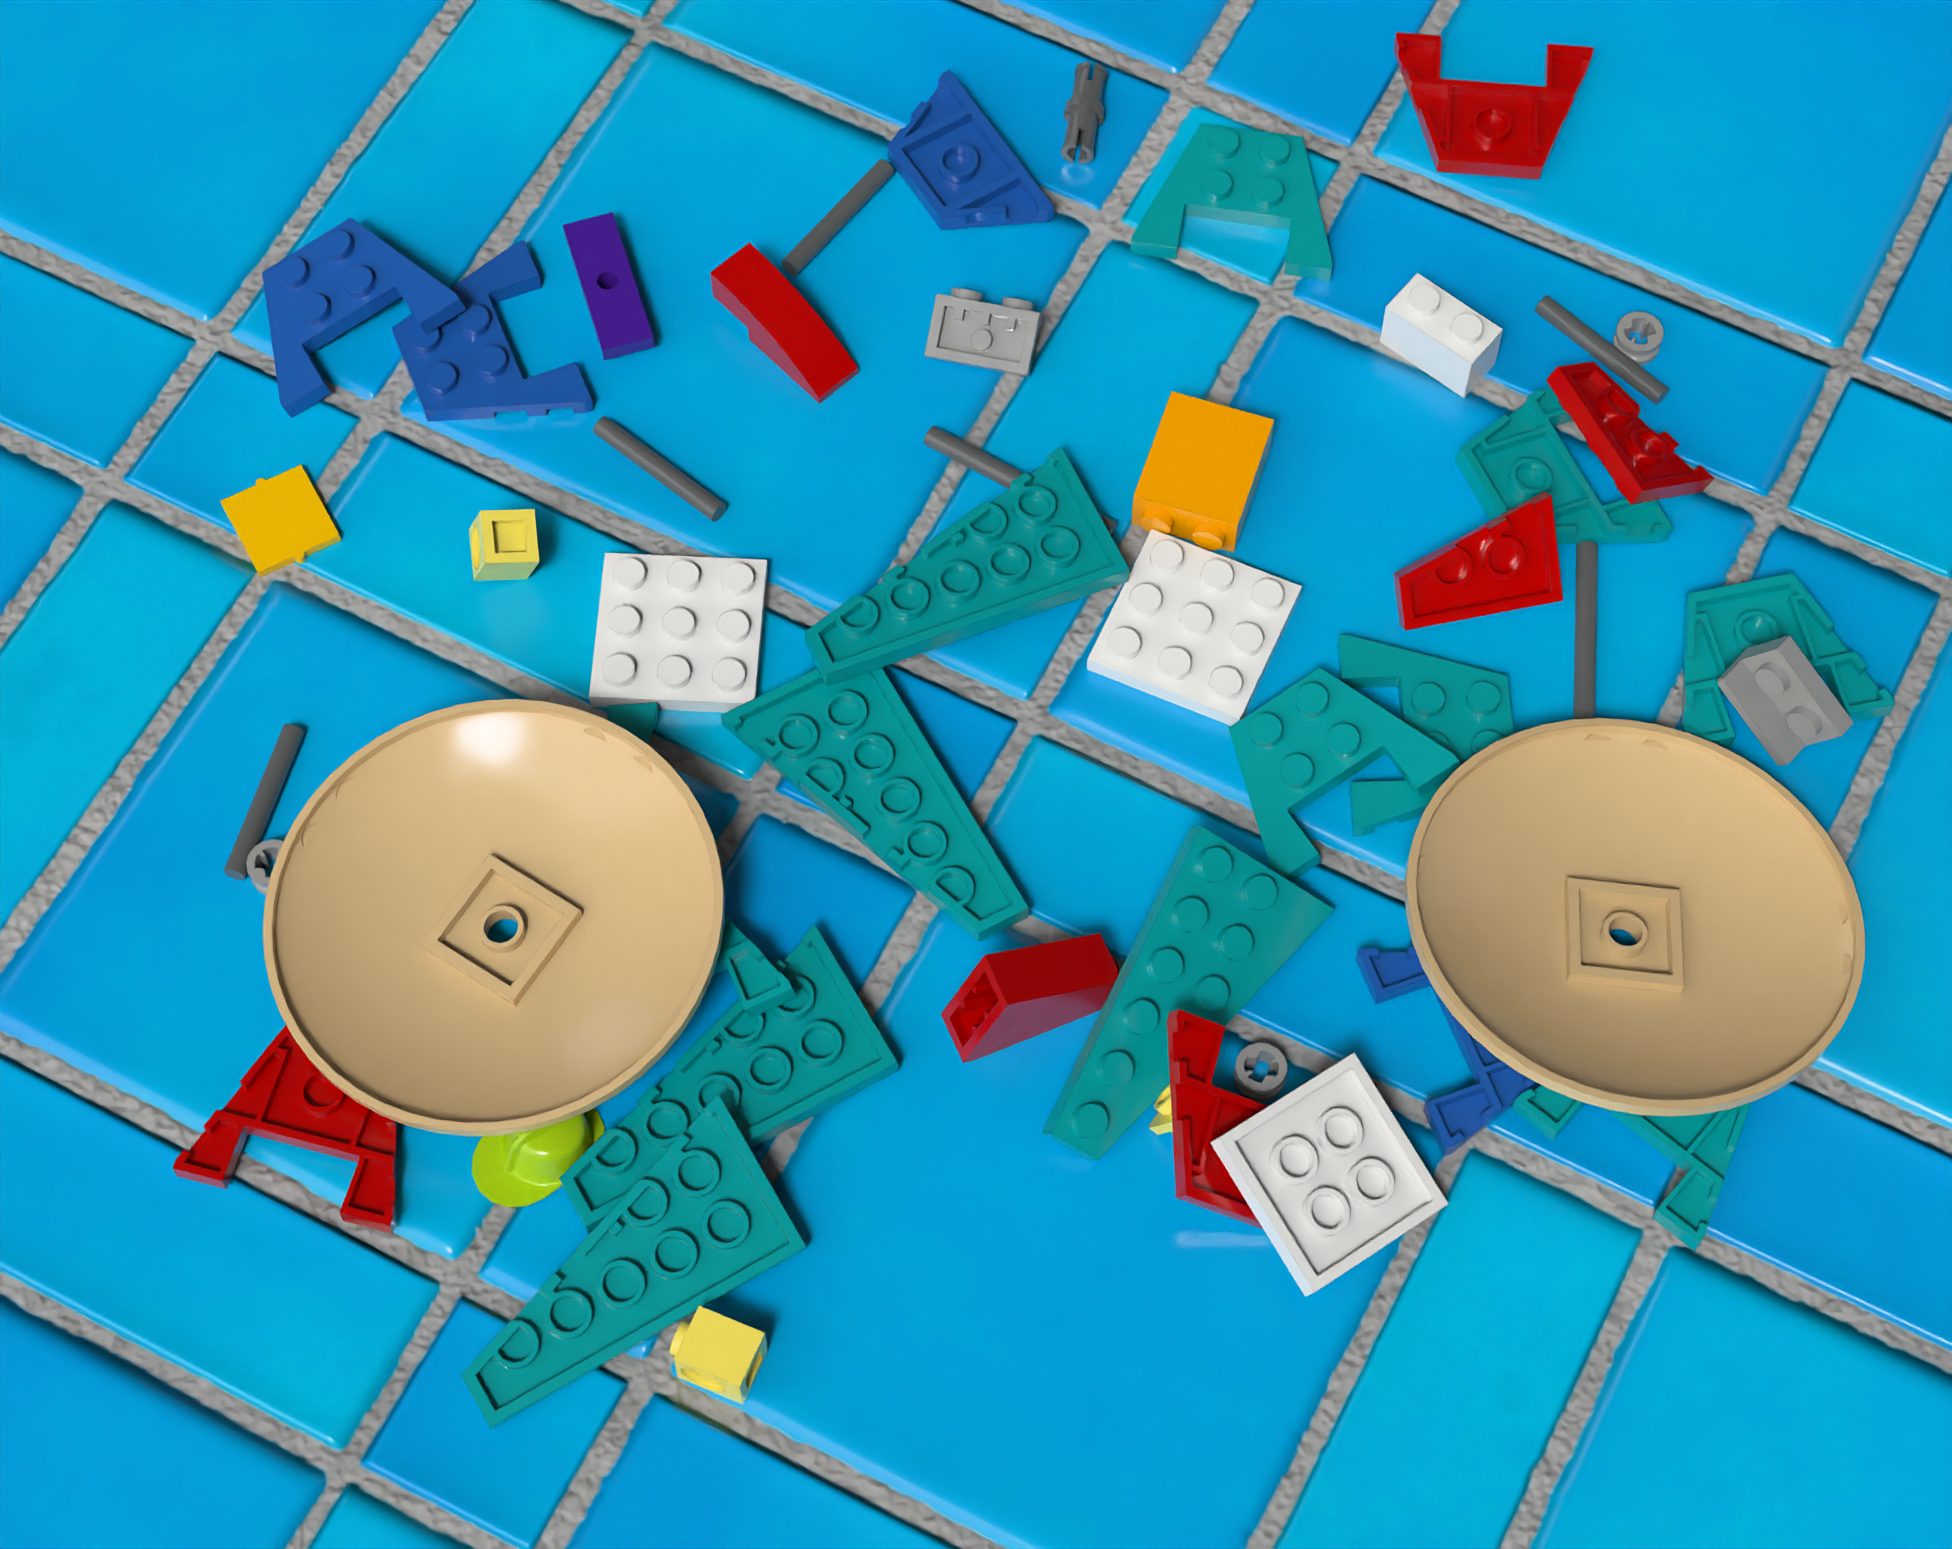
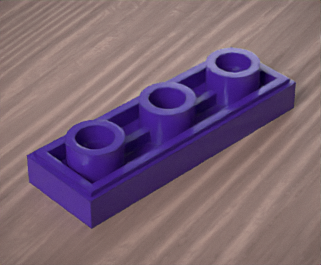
[562,212,655,360]

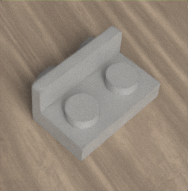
[924,288,1043,377]
[1718,635,1854,766]

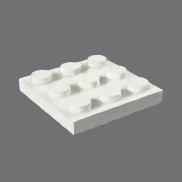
[1087,529,1302,726]
[589,553,768,713]
[1210,1053,1448,1297]

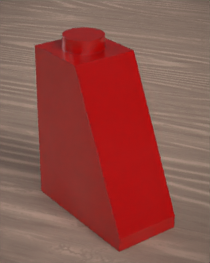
[941,933,1119,1063]

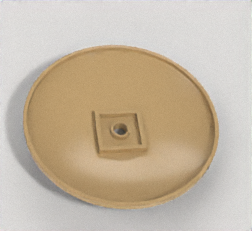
[263,699,725,1136]
[1404,718,1865,1116]

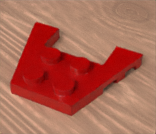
[1394,32,1593,180]
[1167,1009,1377,1230]
[172,1025,398,1234]

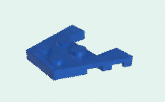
[262,217,466,418]
[392,240,594,422]
[1355,947,1540,1157]

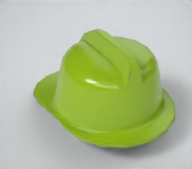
[472,1108,604,1208]

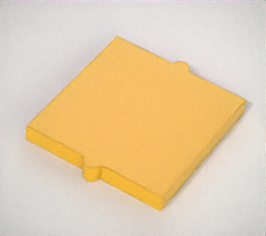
[220,465,341,578]

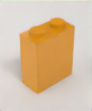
[1131,391,1274,553]

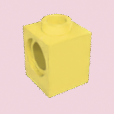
[469,509,539,581]
[670,1306,768,1404]

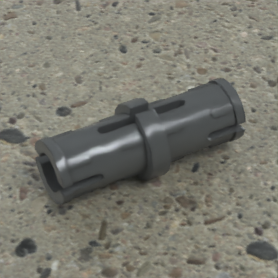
[1061,62,1107,164]

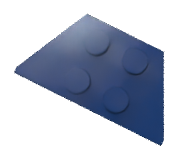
[887,69,1054,230]

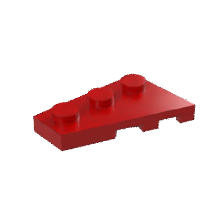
[1546,361,1714,505]
[1393,491,1563,631]

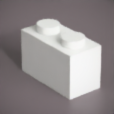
[1380,273,1503,398]

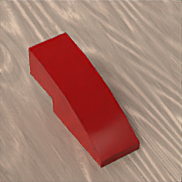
[710,242,858,404]

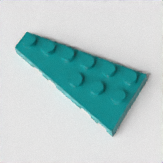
[805,446,1130,686]
[721,667,1029,942]
[1042,826,1335,1161]
[560,924,898,1235]
[461,1094,806,1430]

